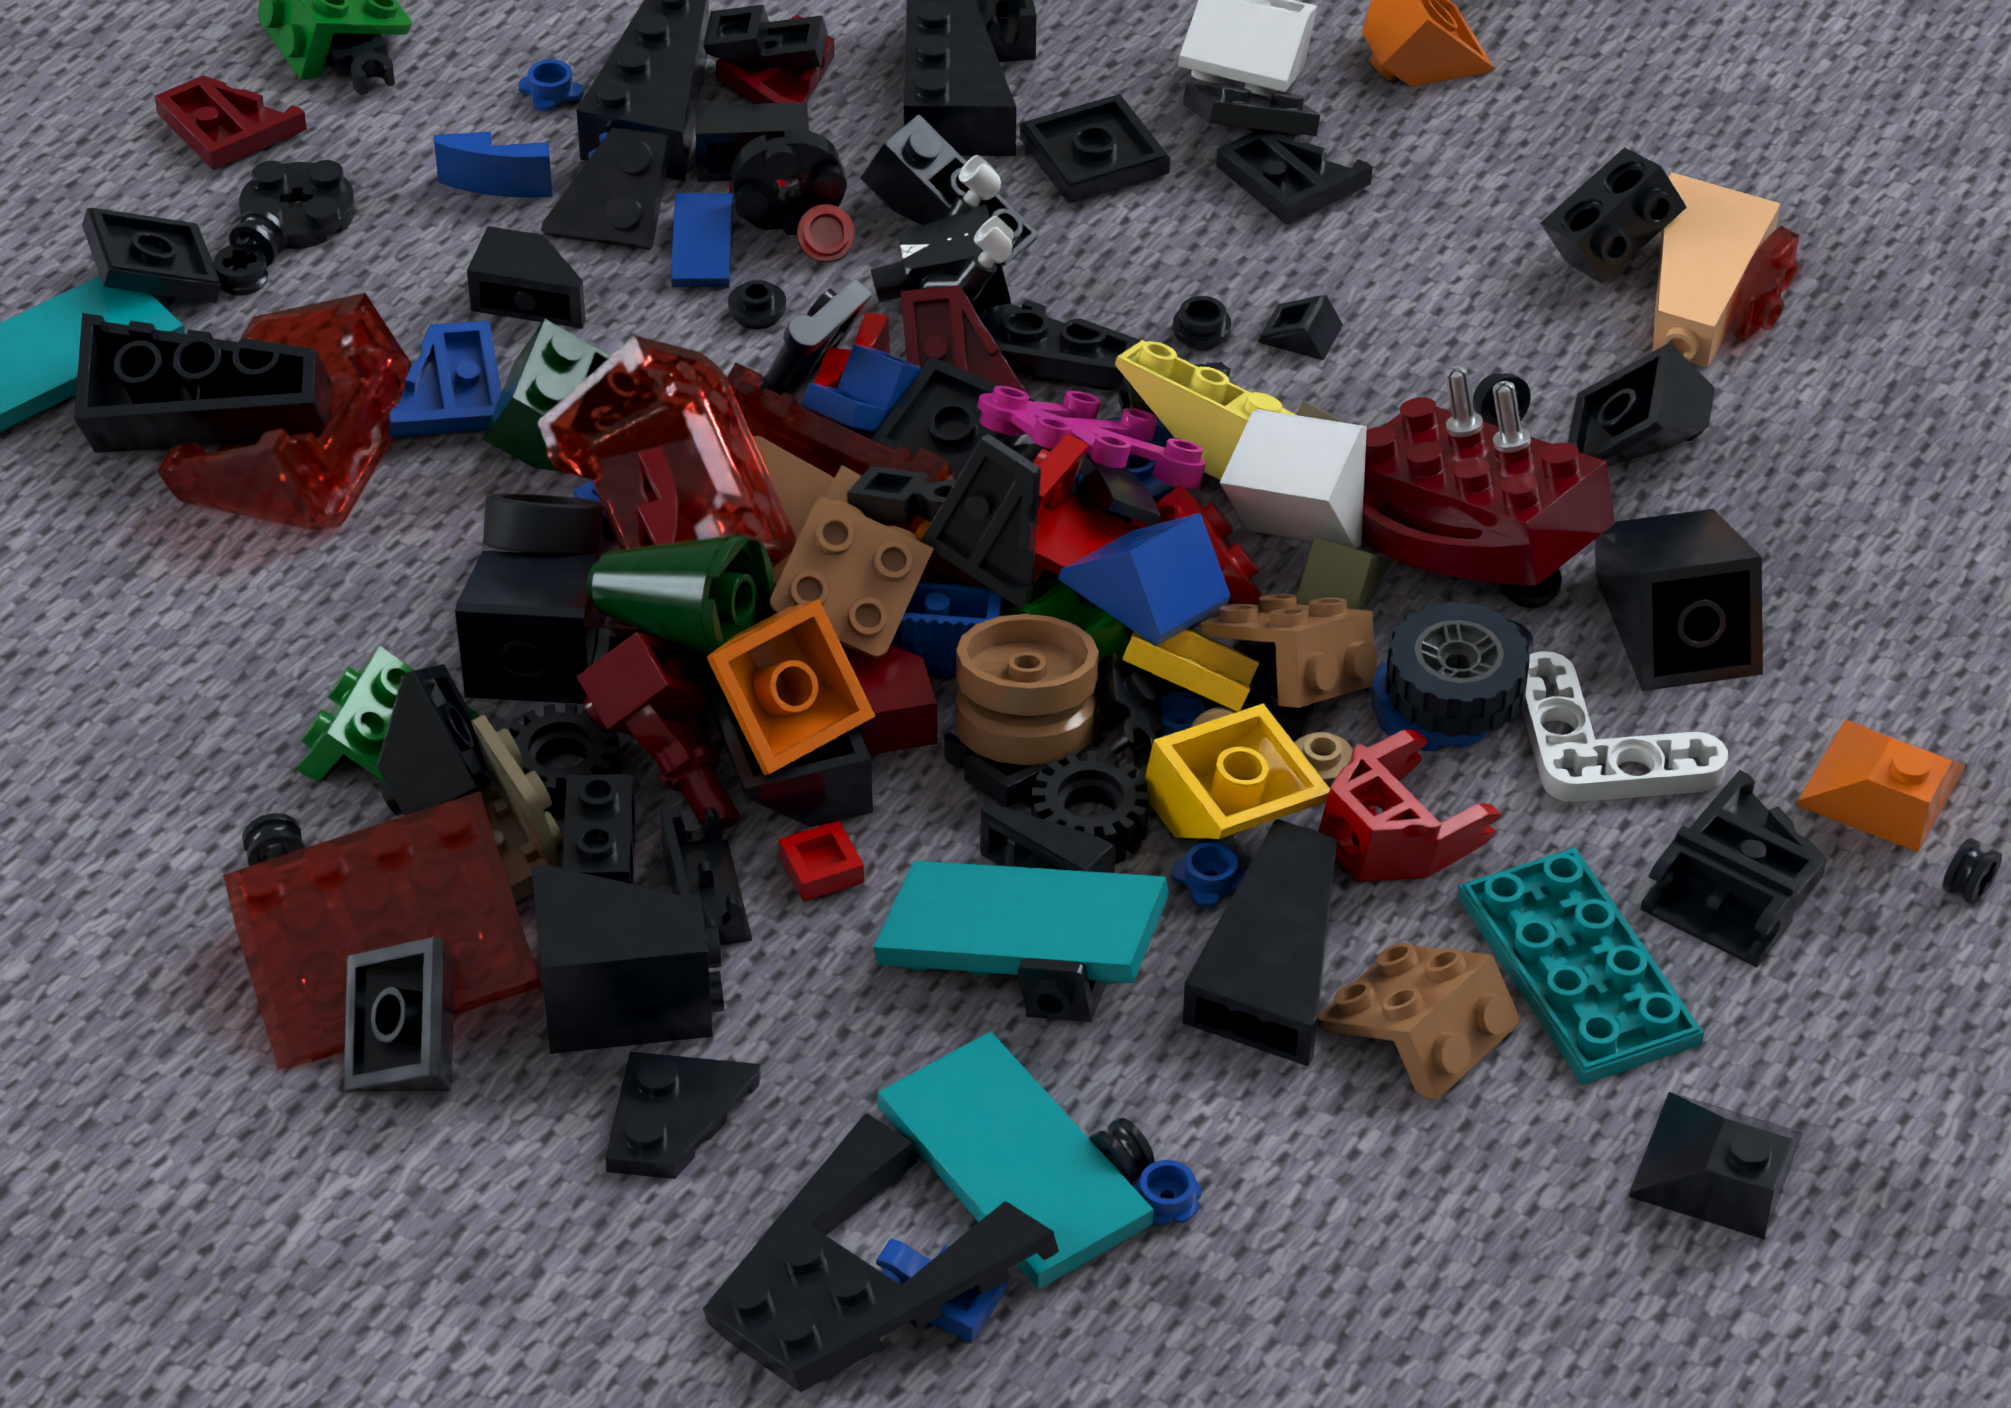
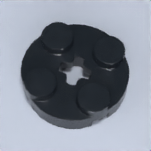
[731,129,847,236]
[239,160,355,249]

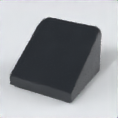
[1258,295,1343,360]

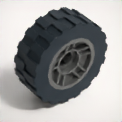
[1385,602,1530,738]

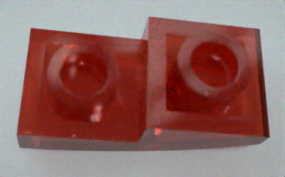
[1735,225,1799,342]

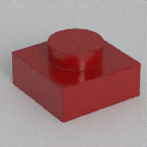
[778,820,864,902]

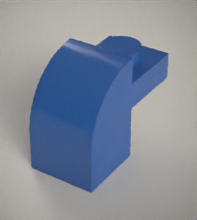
[801,344,923,455]

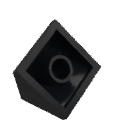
[344,937,455,1091]

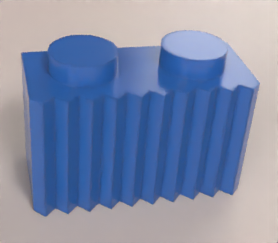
[891,582,1004,679]

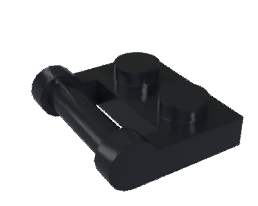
[752,278,873,406]

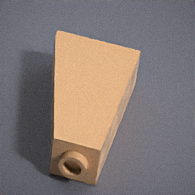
[1652,172,1781,368]

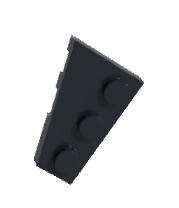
[975,299,1141,390]

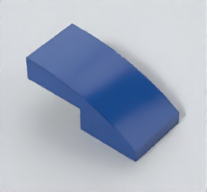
[434,131,553,198]
[671,193,733,287]

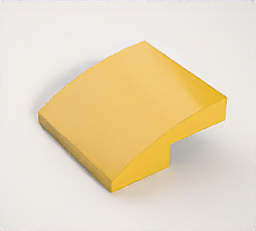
[1122,628,1259,712]

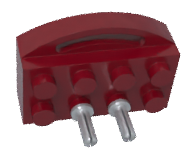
[1362,366,1615,586]

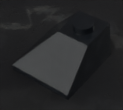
[1568,343,1715,467]
[377,664,492,824]
[1629,1092,1802,1239]

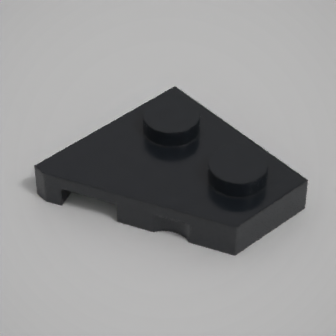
[1690,770,1827,912]

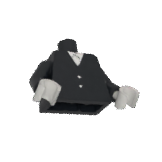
[870,155,1014,310]

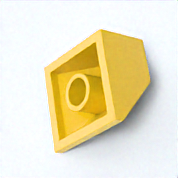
[1145,704,1330,839]

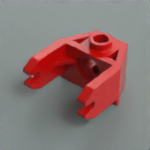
[1318,729,1501,882]

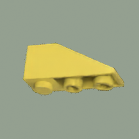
[1115,340,1296,480]

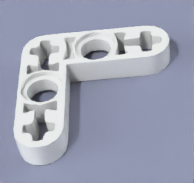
[1521,651,1728,802]

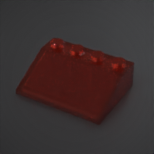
[223,791,541,1069]

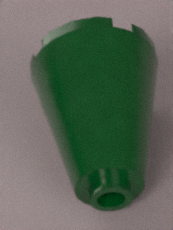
[587,534,774,656]

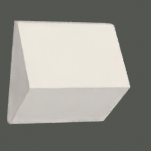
[1220,409,1367,549]

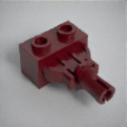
[576,632,741,830]

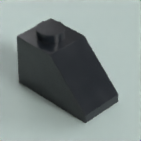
[467,226,586,329]

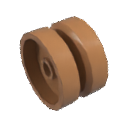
[955,614,1099,765]

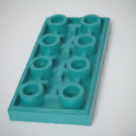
[0,276,185,432]
[1457,847,1704,1085]
[873,860,1169,985]
[877,1031,1154,1290]

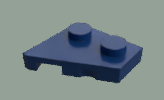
[388,320,502,437]

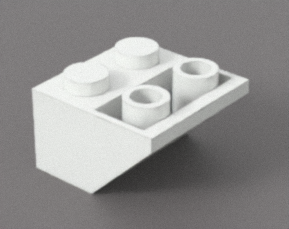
[1178,0,1318,96]

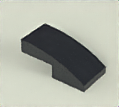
[703,4,828,69]
[1075,453,1161,525]

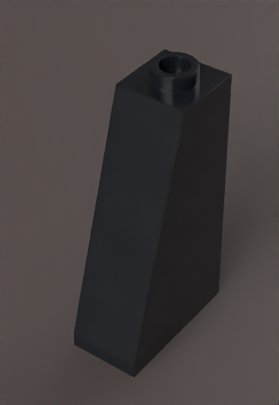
[1182,819,1337,1066]

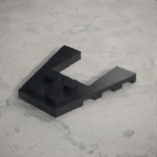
[703,1114,1059,1392]

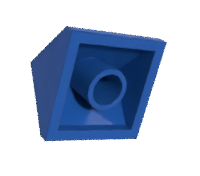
[1058,513,1230,646]

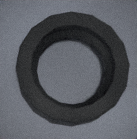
[483,493,604,555]

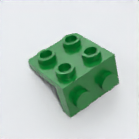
[258,0,412,80]
[296,646,480,781]

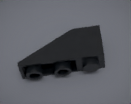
[860,115,1040,266]

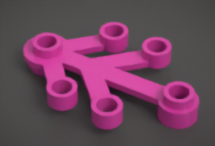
[977,386,1206,489]

